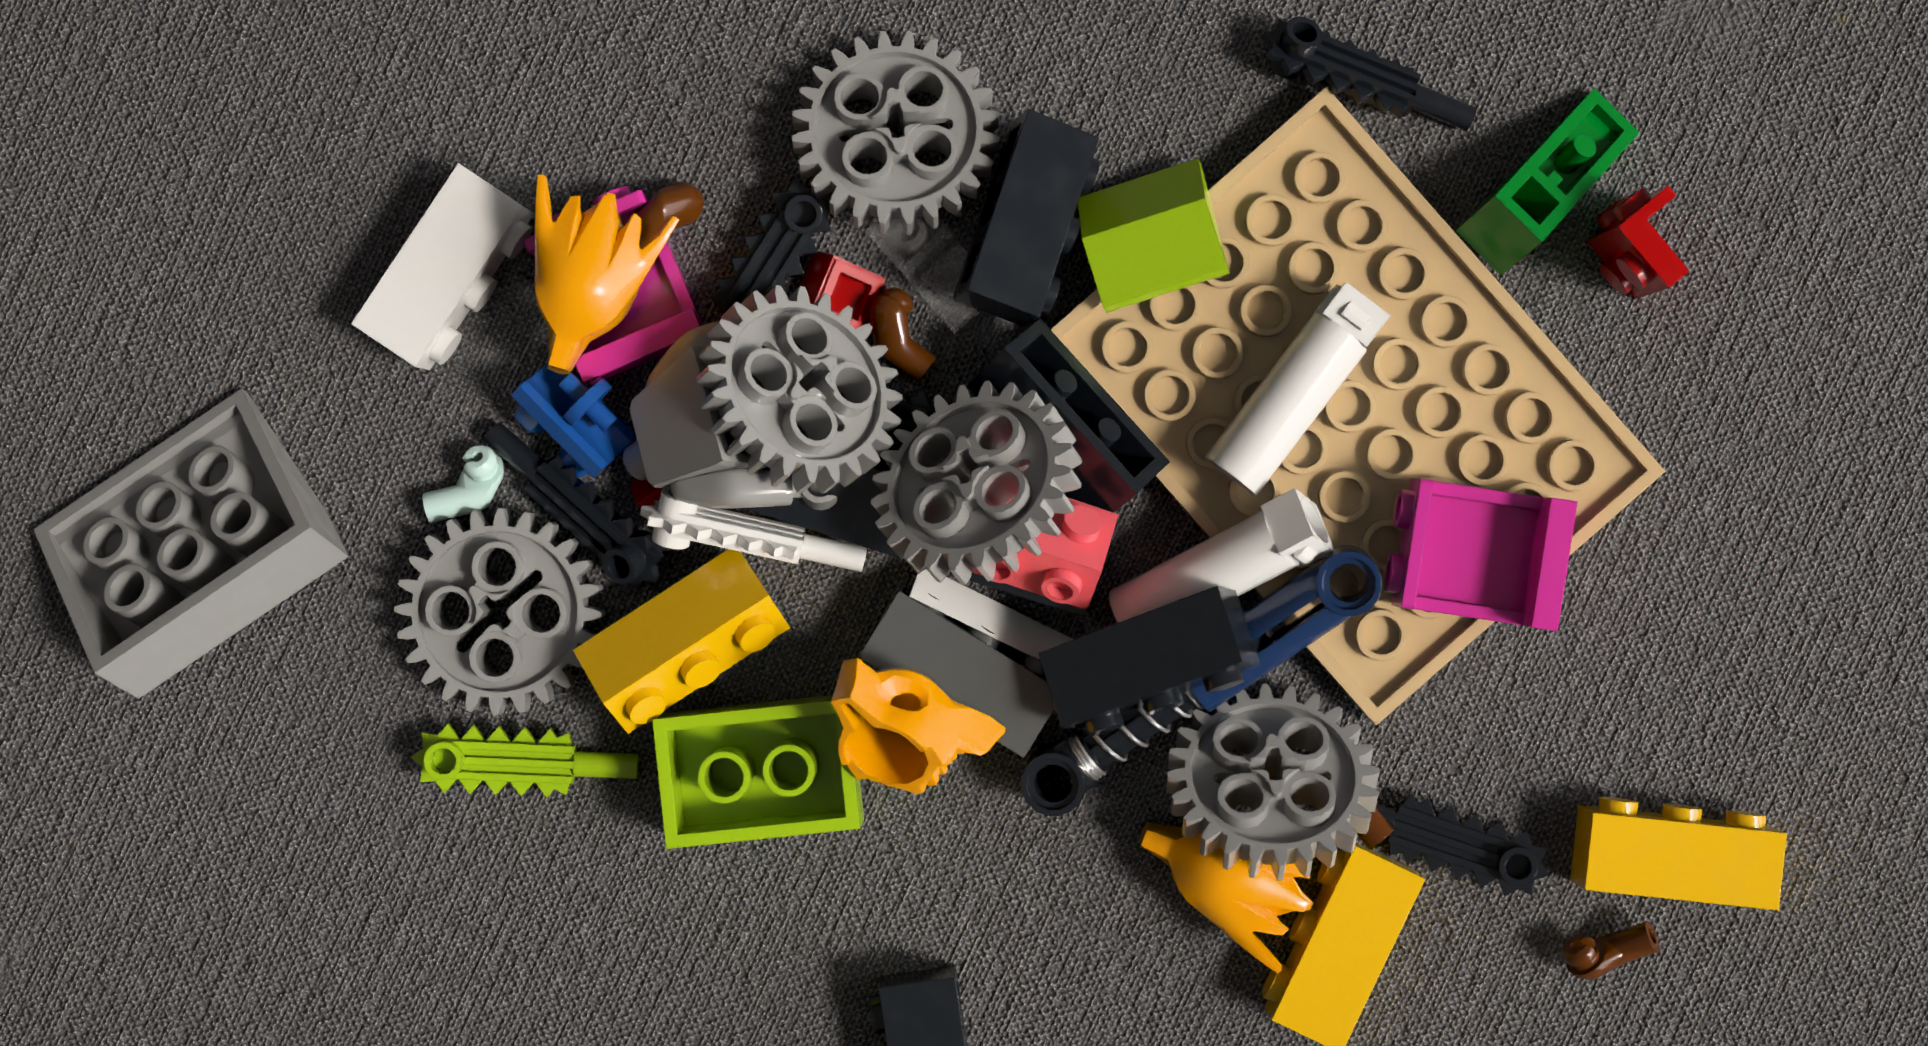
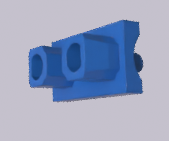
[511,362,637,479]

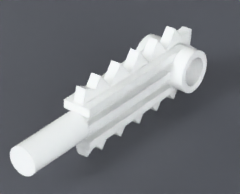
[640,488,867,572]

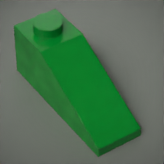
[1456,88,1640,275]

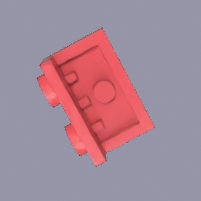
[972,497,1119,609]

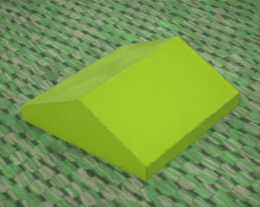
[1078,158,1230,313]

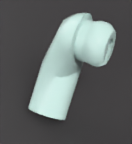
[422,445,504,523]

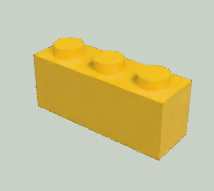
[573,549,790,734]
[1570,797,1787,911]
[1262,842,1425,1046]

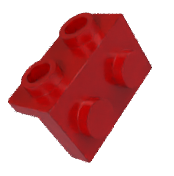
[1587,185,1690,299]

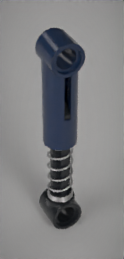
[1021,545,1382,816]

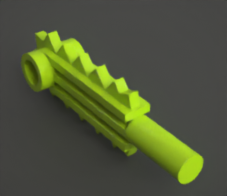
[411,723,639,798]

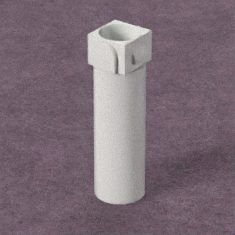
[1205,282,1391,496]
[1109,488,1335,623]

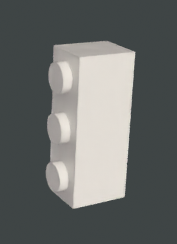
[351,163,534,370]

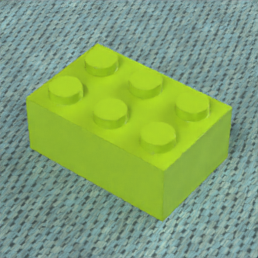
[652,695,864,849]

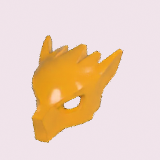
[534,175,679,375]
[831,658,1006,794]
[1139,822,1313,974]

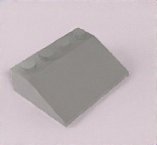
[33,388,349,699]

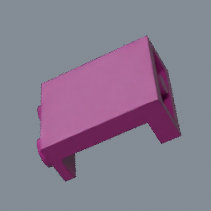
[523,186,704,385]
[1384,478,1578,631]

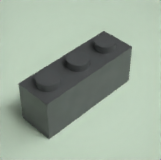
[859,589,1055,758]

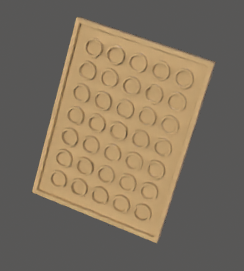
[1051,87,1666,725]

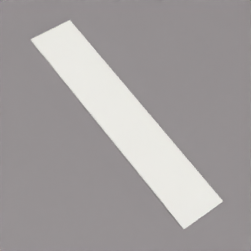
[909,569,1074,660]

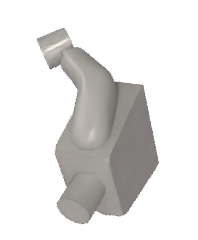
[623,321,837,510]

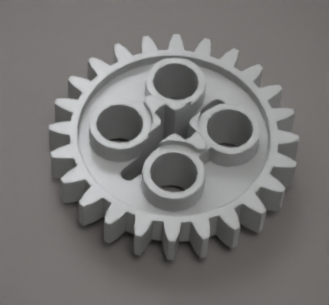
[792,31,1000,235]
[696,285,903,493]
[871,381,1082,585]
[394,508,606,715]
[1166,684,1380,881]

